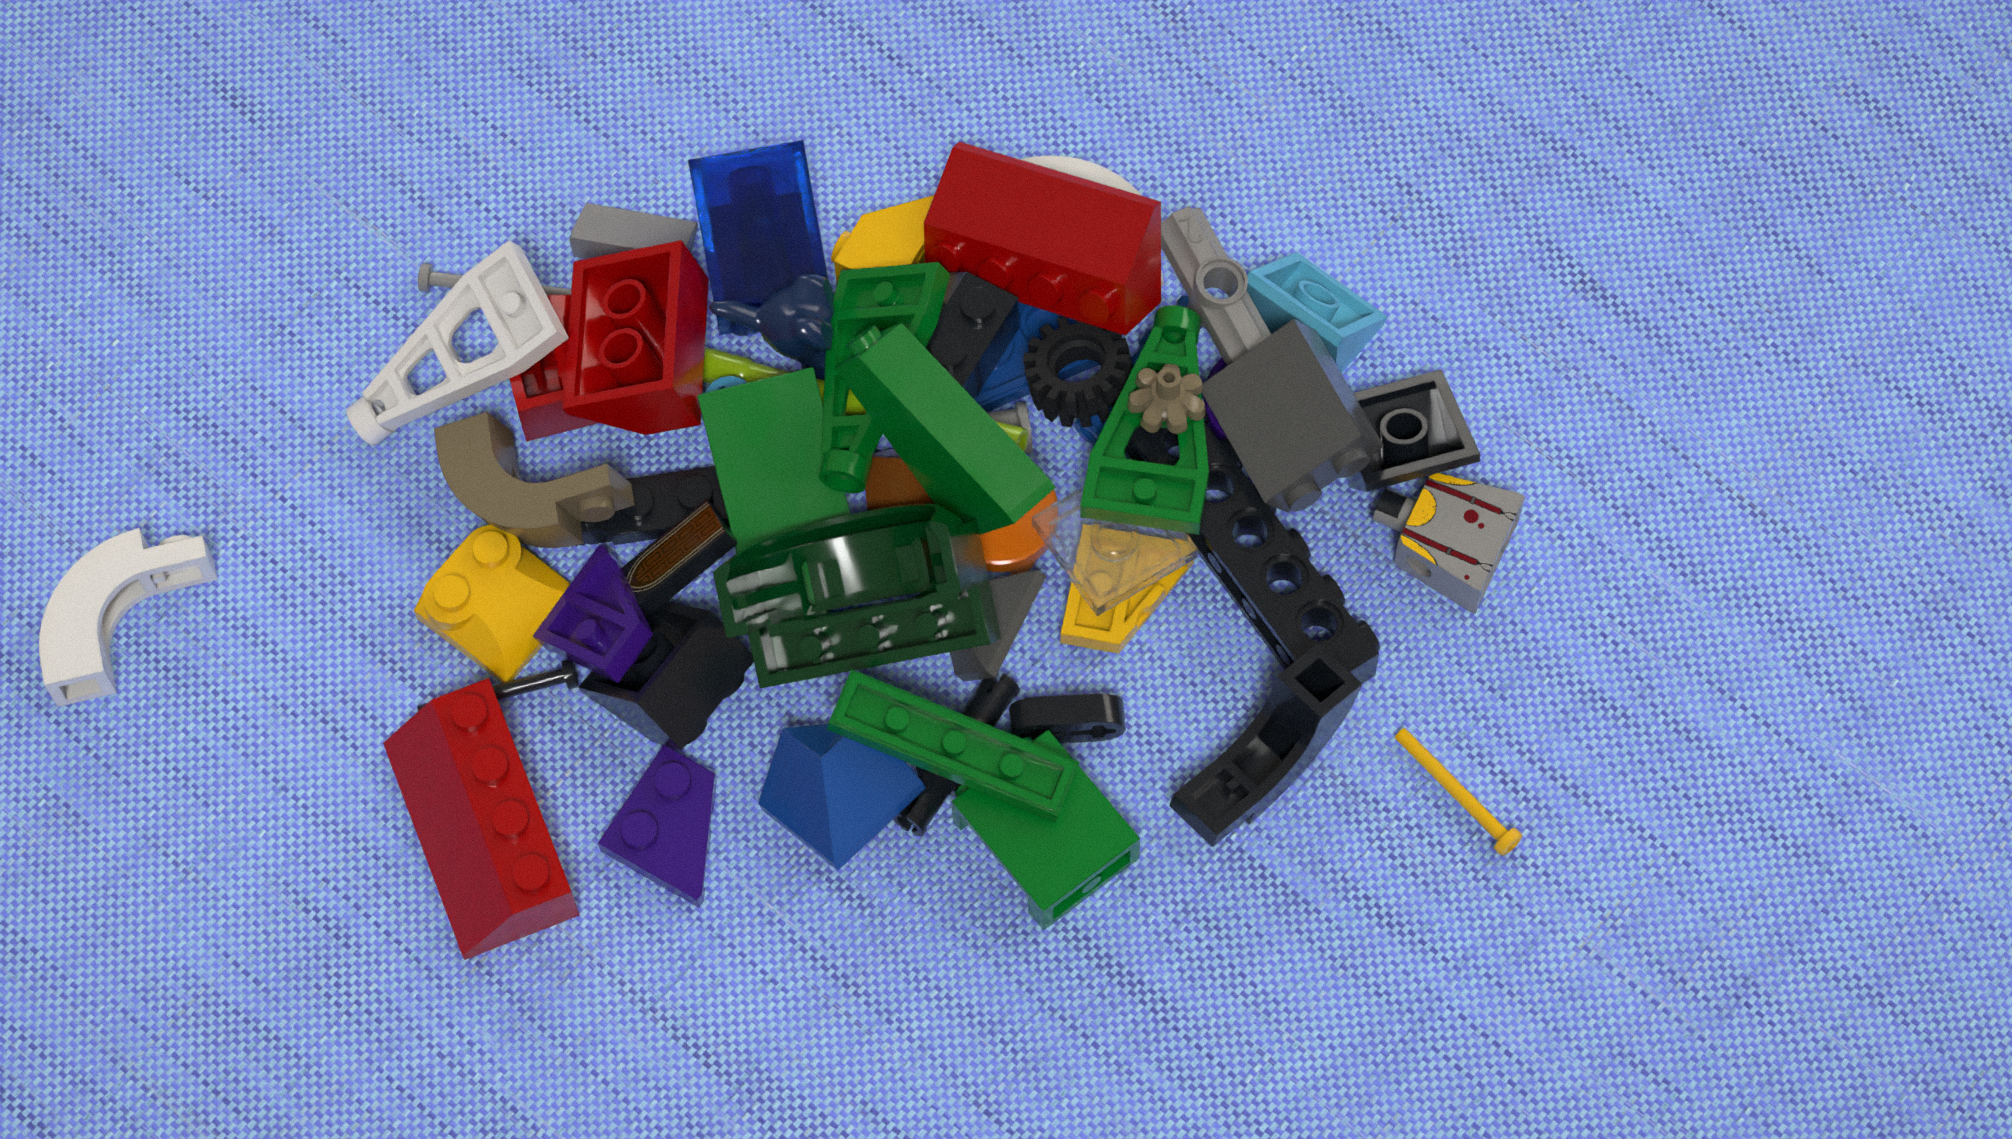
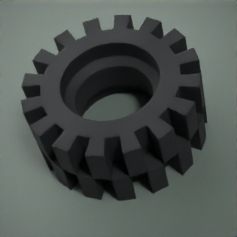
[1023,316,1133,428]

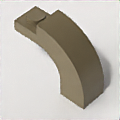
[434,412,635,548]

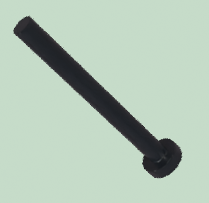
[417,659,579,711]

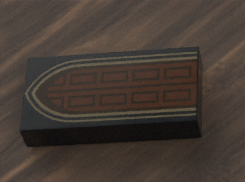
[622,499,738,618]

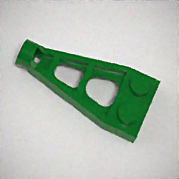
[819,262,950,493]
[1080,305,1209,535]

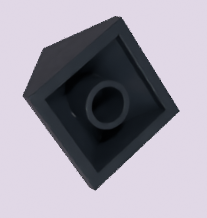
[1347,369,1480,492]

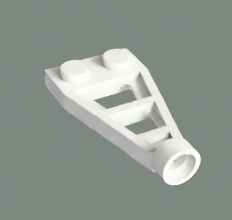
[346,240,569,446]

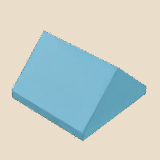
[1247,252,1388,374]

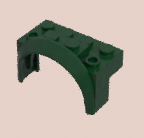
[713,503,1001,689]

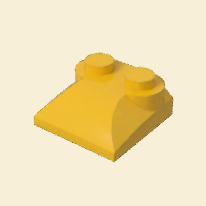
[414,525,570,683]

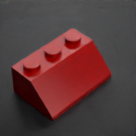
[562,240,709,435]

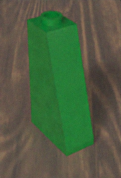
[835,323,1056,535]

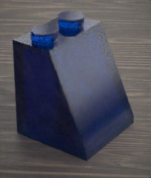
[688,140,829,336]

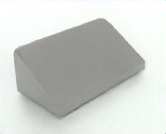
[569,203,698,259]

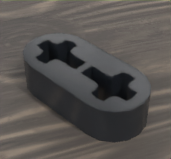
[1009,694,1126,743]

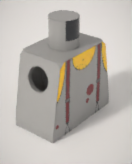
[1372,473,1525,614]

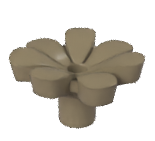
[1127,364,1206,434]

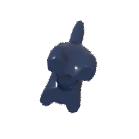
[709,273,835,380]

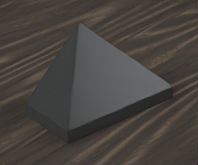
[950,570,1046,681]

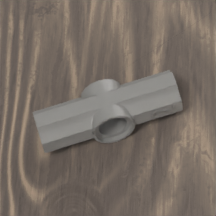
[1161,206,1271,366]

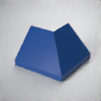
[758,724,926,871]

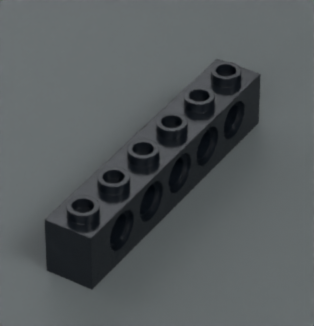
[1125,413,1380,684]

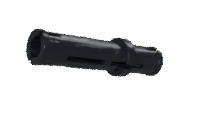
[893,672,1020,836]

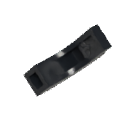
[1169,643,1362,847]

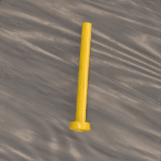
[1395,728,1522,856]

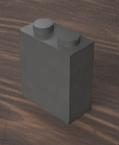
[1202,319,1384,513]

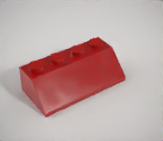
[924,142,1161,336]
[383,678,580,960]

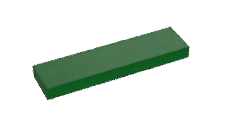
[827,669,1080,822]

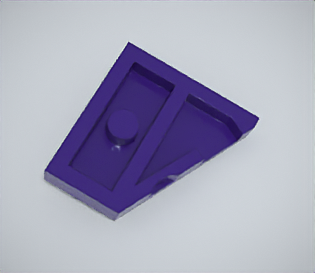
[533,544,653,683]
[598,745,717,908]

